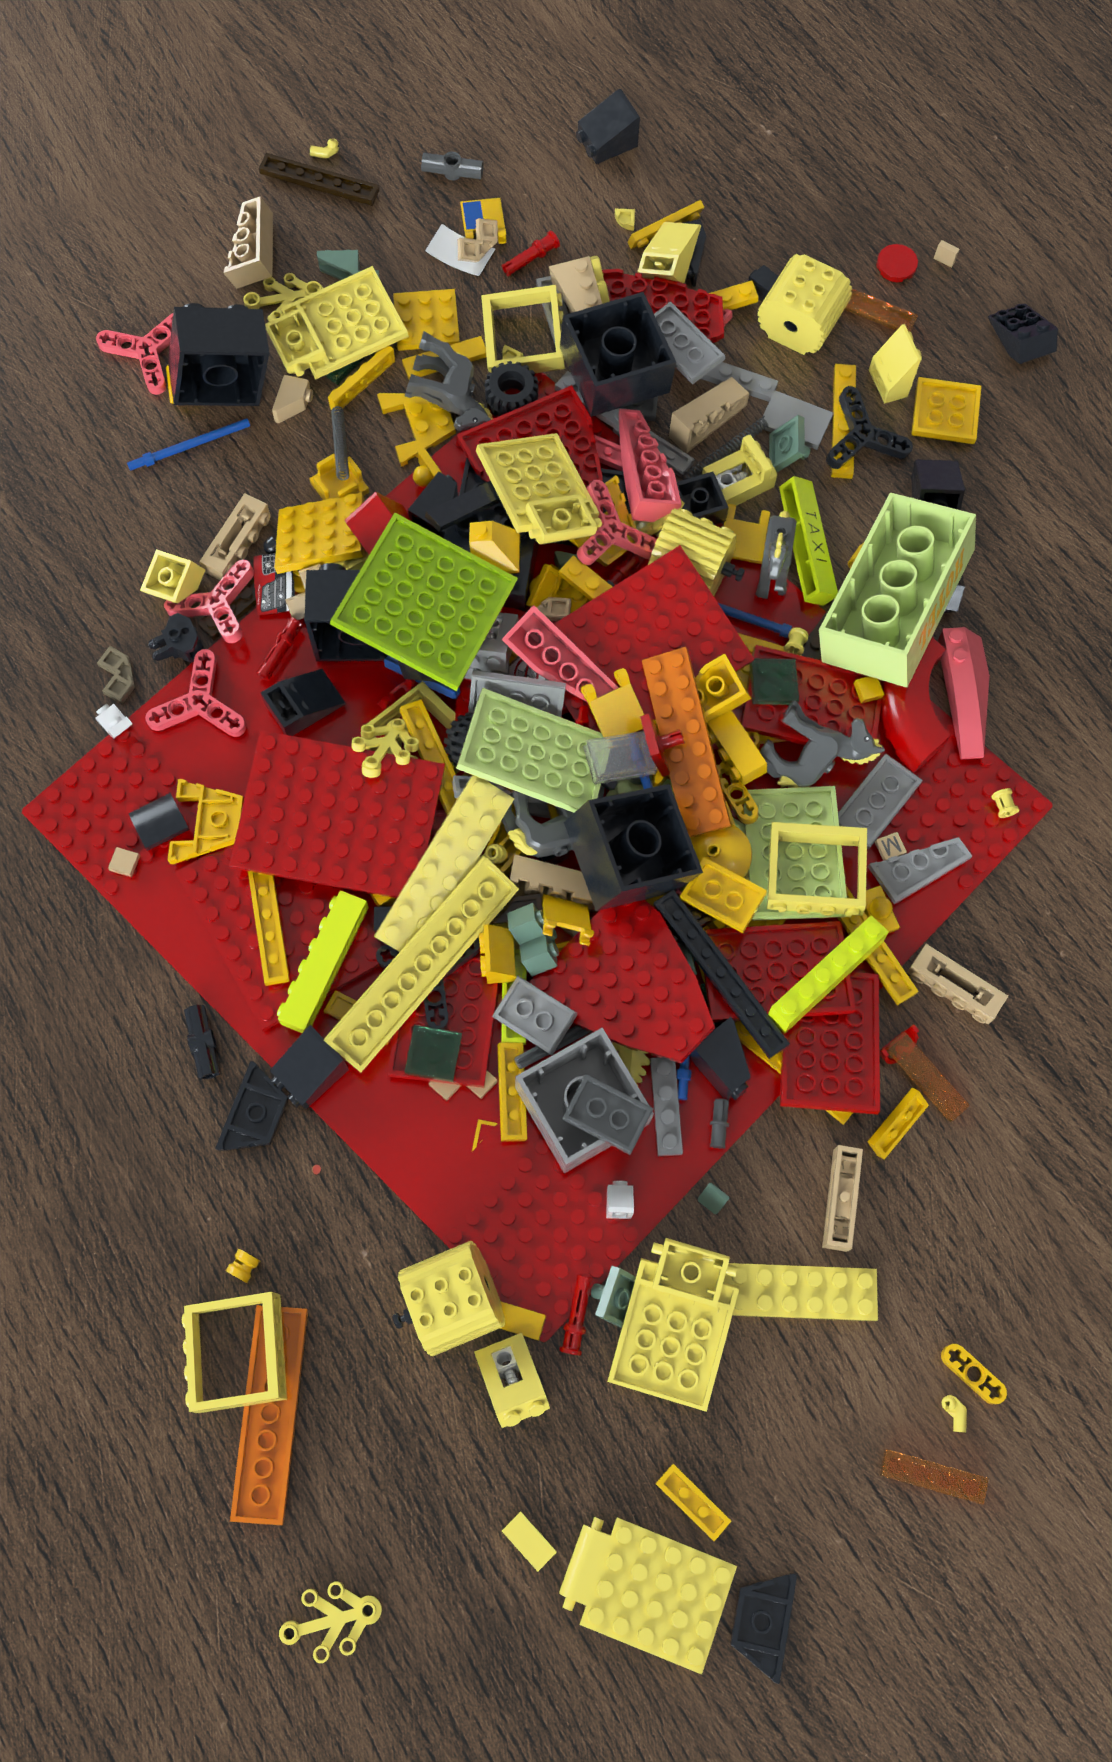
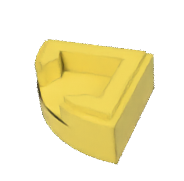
[615,208,635,231]
[502,345,523,360]

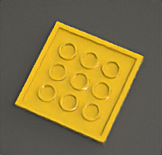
[274,493,365,574]

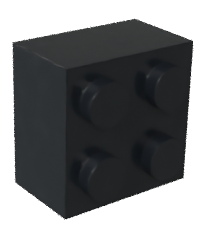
[677,471,729,525]

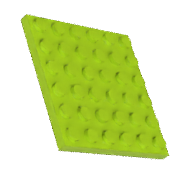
[330,513,518,691]

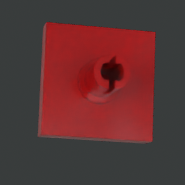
[640,714,685,777]

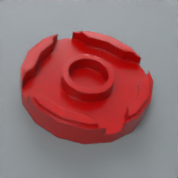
[876,244,918,282]

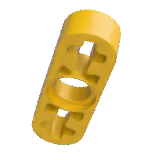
[941,1344,1007,1404]

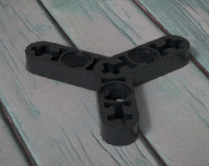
[826,386,913,469]
[376,938,480,1032]

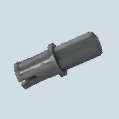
[710,1098,729,1149]

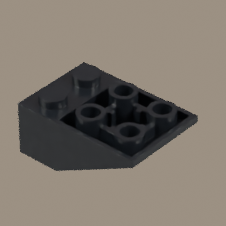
[988,303,1058,364]
[260,669,346,736]

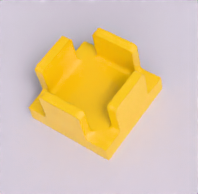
[309,454,370,500]

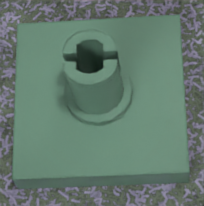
[769,415,810,472]
[591,1266,636,1328]

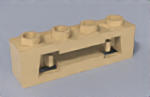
[199,493,270,580]
[907,944,1008,1024]
[822,1145,863,1252]

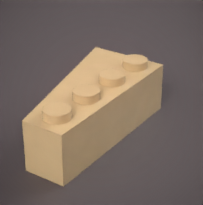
[223,196,273,289]
[549,256,602,313]
[669,377,749,454]
[510,854,600,912]

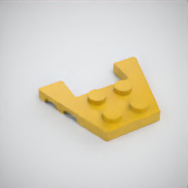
[377,393,456,467]
[569,475,636,567]
[168,779,244,864]

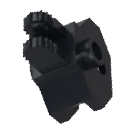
[148,613,203,663]

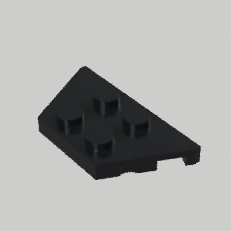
[215,1061,289,1151]
[730,1573,797,1684]

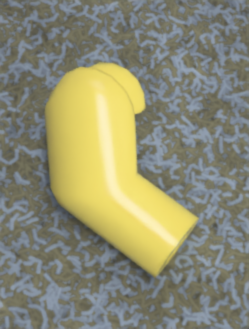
[310,139,339,159]
[941,1395,967,1433]

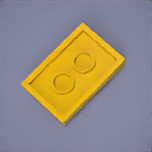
[680,857,767,933]

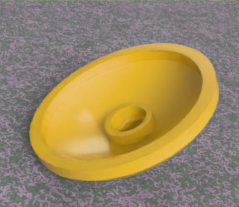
[690,824,752,878]

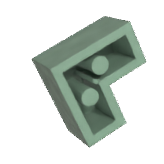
[507,903,559,976]

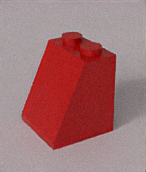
[345,491,411,555]

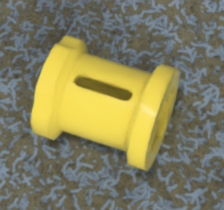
[784,628,809,656]
[991,788,1019,818]

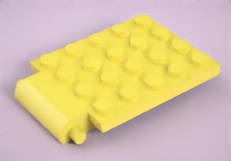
[265,266,409,380]
[476,433,602,544]
[607,1238,739,1412]
[559,1517,737,1674]

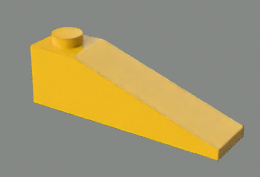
[655,654,751,724]

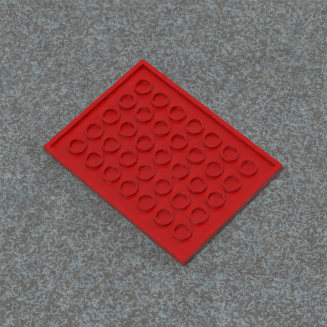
[554,545,755,743]
[229,730,445,898]
[175,844,389,1032]

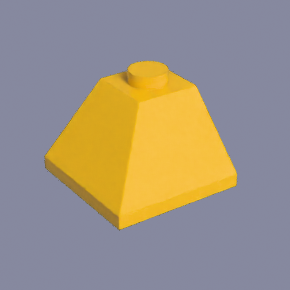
[469,521,520,574]

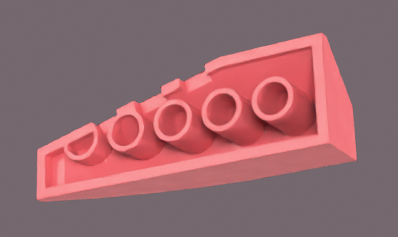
[618,409,682,522]
[501,605,619,703]
[937,627,990,759]

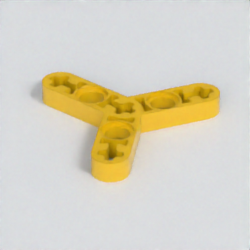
[669,731,760,824]

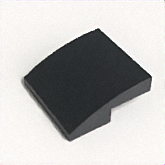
[129,793,190,851]

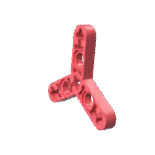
[96,313,173,395]
[577,480,657,565]
[164,560,254,643]
[145,649,246,737]

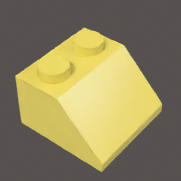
[140,549,205,603]

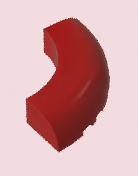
[880,637,951,773]

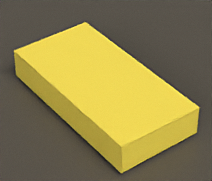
[502,1511,557,1572]

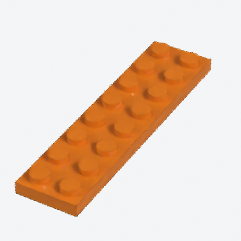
[642,647,732,838]
[230,1305,308,1525]

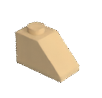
[272,375,313,423]

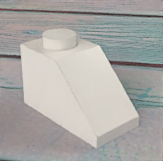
[606,1181,634,1219]

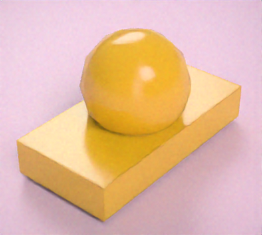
[413,448,442,487]
[526,564,563,608]
[865,885,900,933]

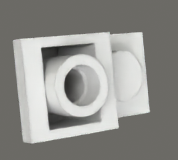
[95,704,132,739]

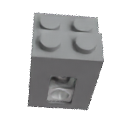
[464,612,518,680]

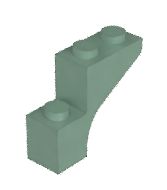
[317,250,380,280]

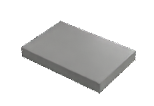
[759,390,833,450]
[492,976,578,1055]

